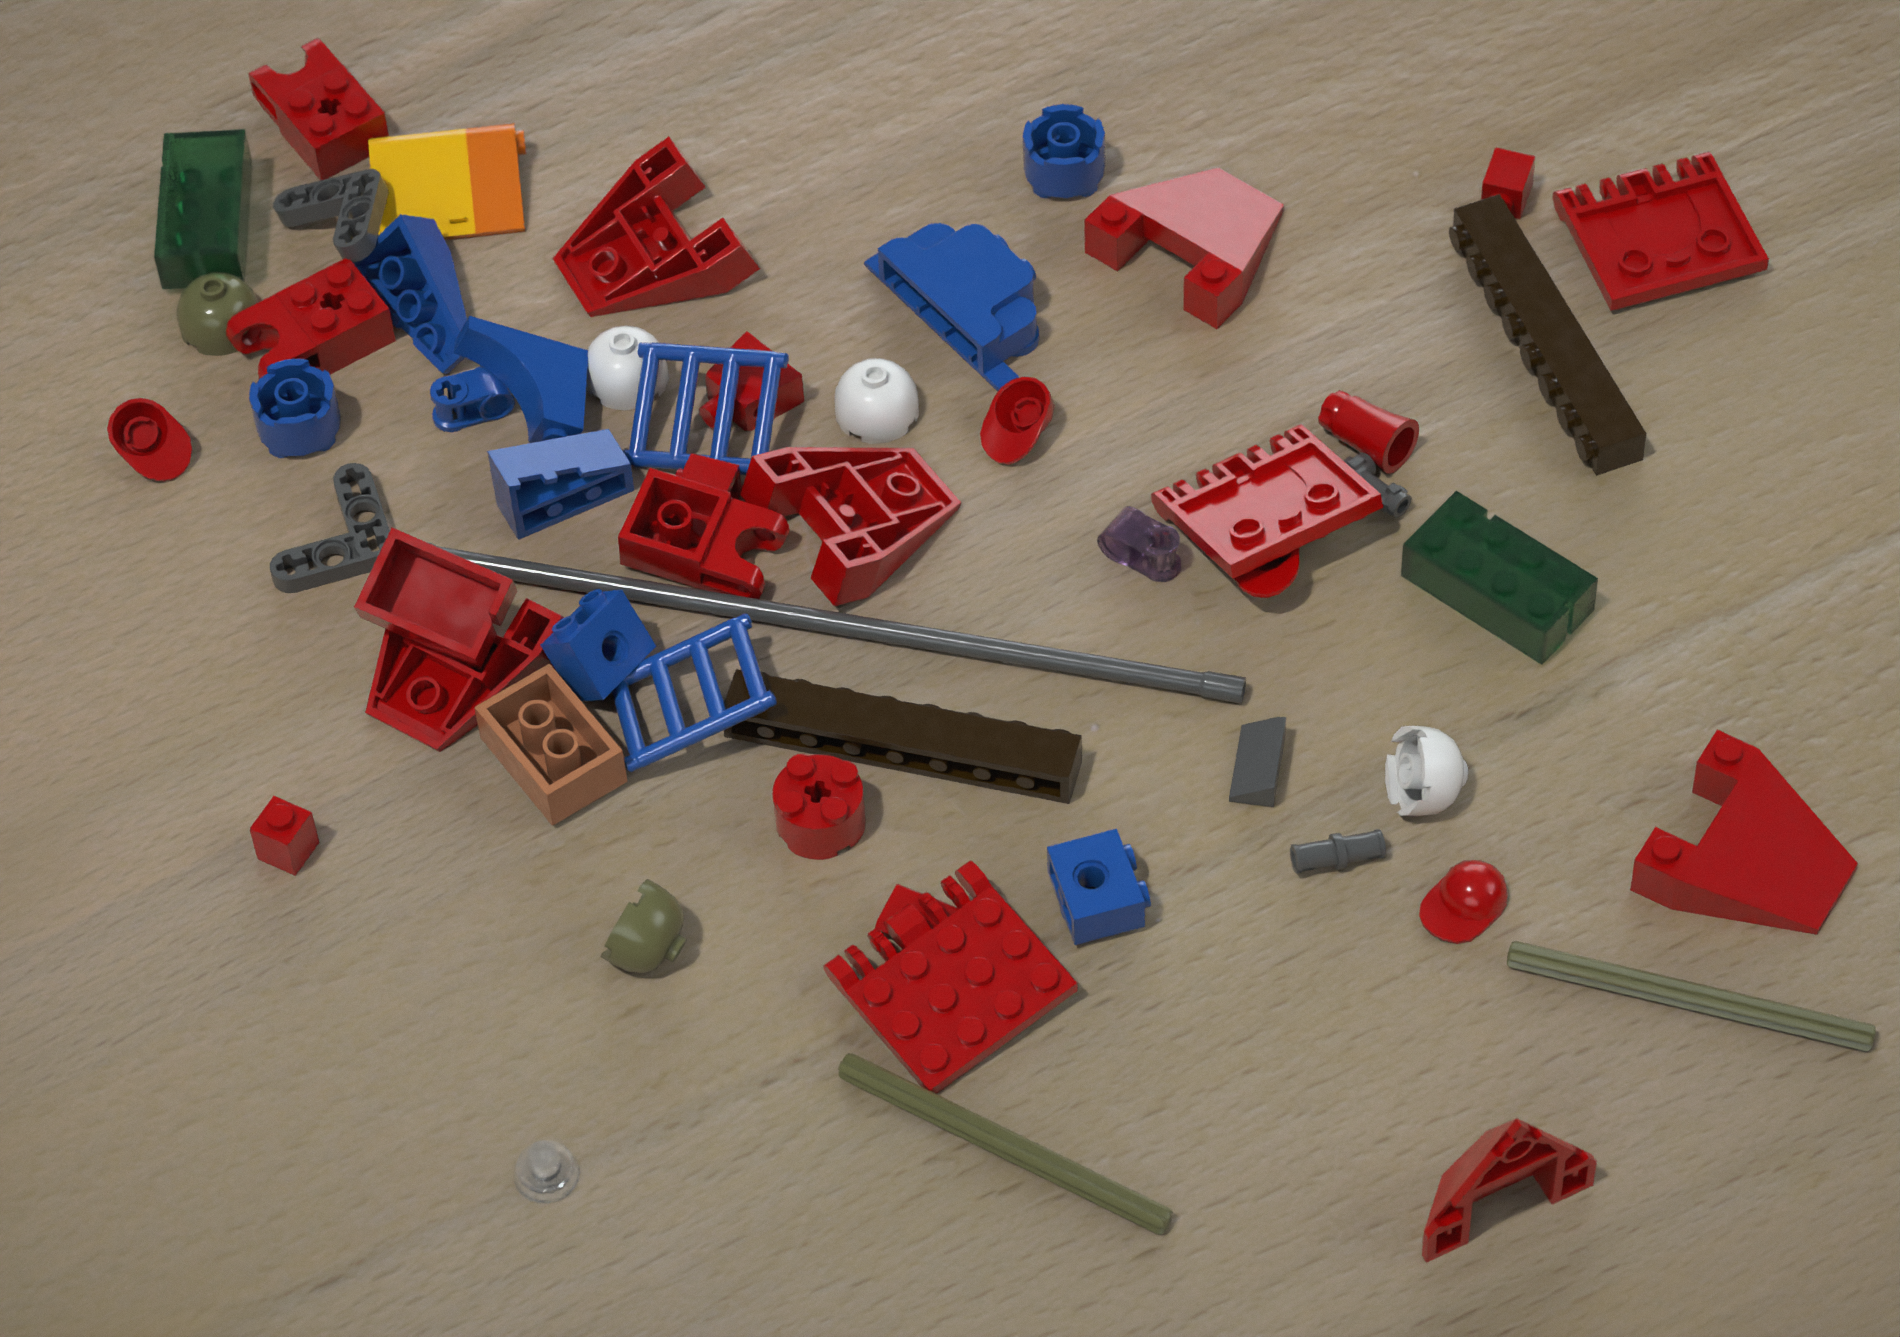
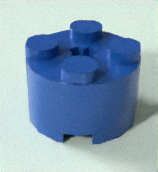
[1023,104,1105,198]
[249,359,341,458]

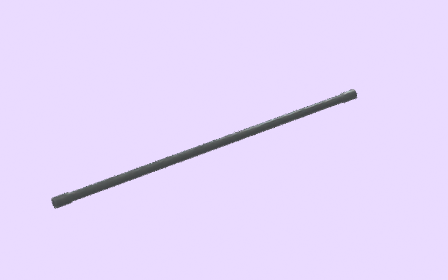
[427,542,1246,704]

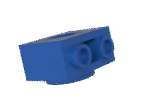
[541,589,656,701]
[1047,828,1151,945]

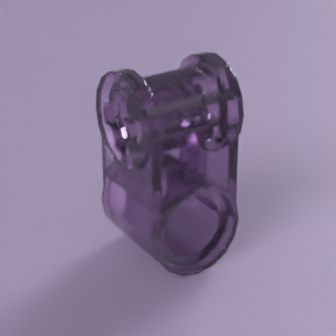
[1097,506,1181,582]

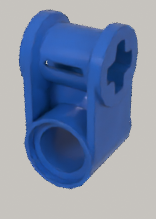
[430,366,515,432]

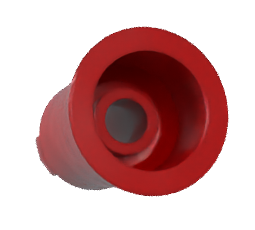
[1318,390,1419,474]

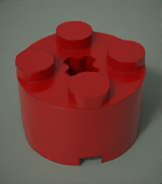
[772,754,866,860]

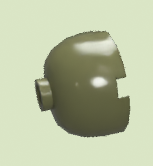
[177,272,258,356]
[601,879,687,973]

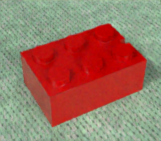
[354,527,517,670]

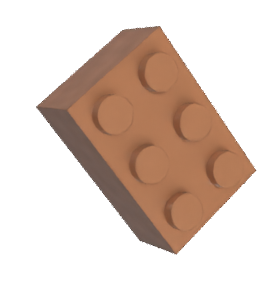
[474,663,628,826]

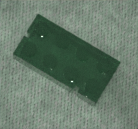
[154,129,253,290]
[1401,491,1598,665]

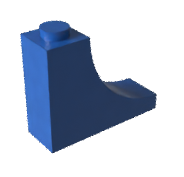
[454,316,589,443]

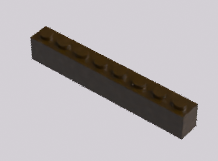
[1449,194,1646,476]
[723,669,1082,804]

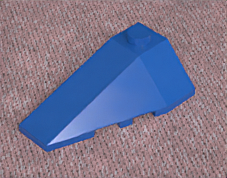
[353,214,467,374]

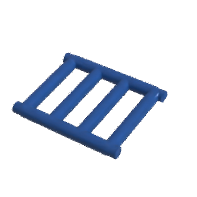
[623,342,789,475]
[611,613,777,772]

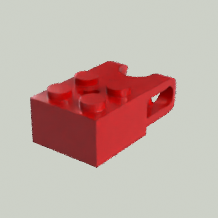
[248,38,389,181]
[226,258,396,379]
[618,468,790,599]

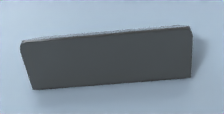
[1229,717,1286,807]

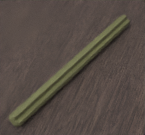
[1507,941,1876,1051]
[838,1053,1172,1234]

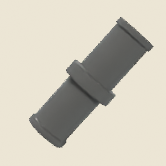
[1290,829,1386,874]

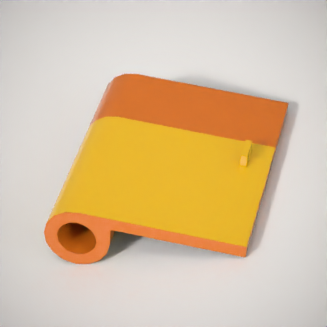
[368,123,527,240]

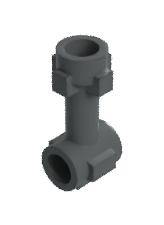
[1343,453,1412,518]

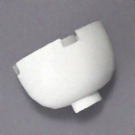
[586,325,669,411]
[835,358,919,444]
[1385,726,1468,816]

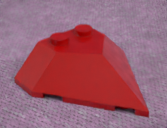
[1422,1118,1597,1263]

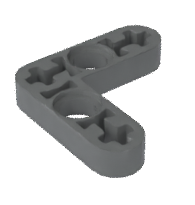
[273,169,389,262]
[270,463,390,593]

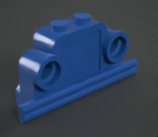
[864,223,1039,391]

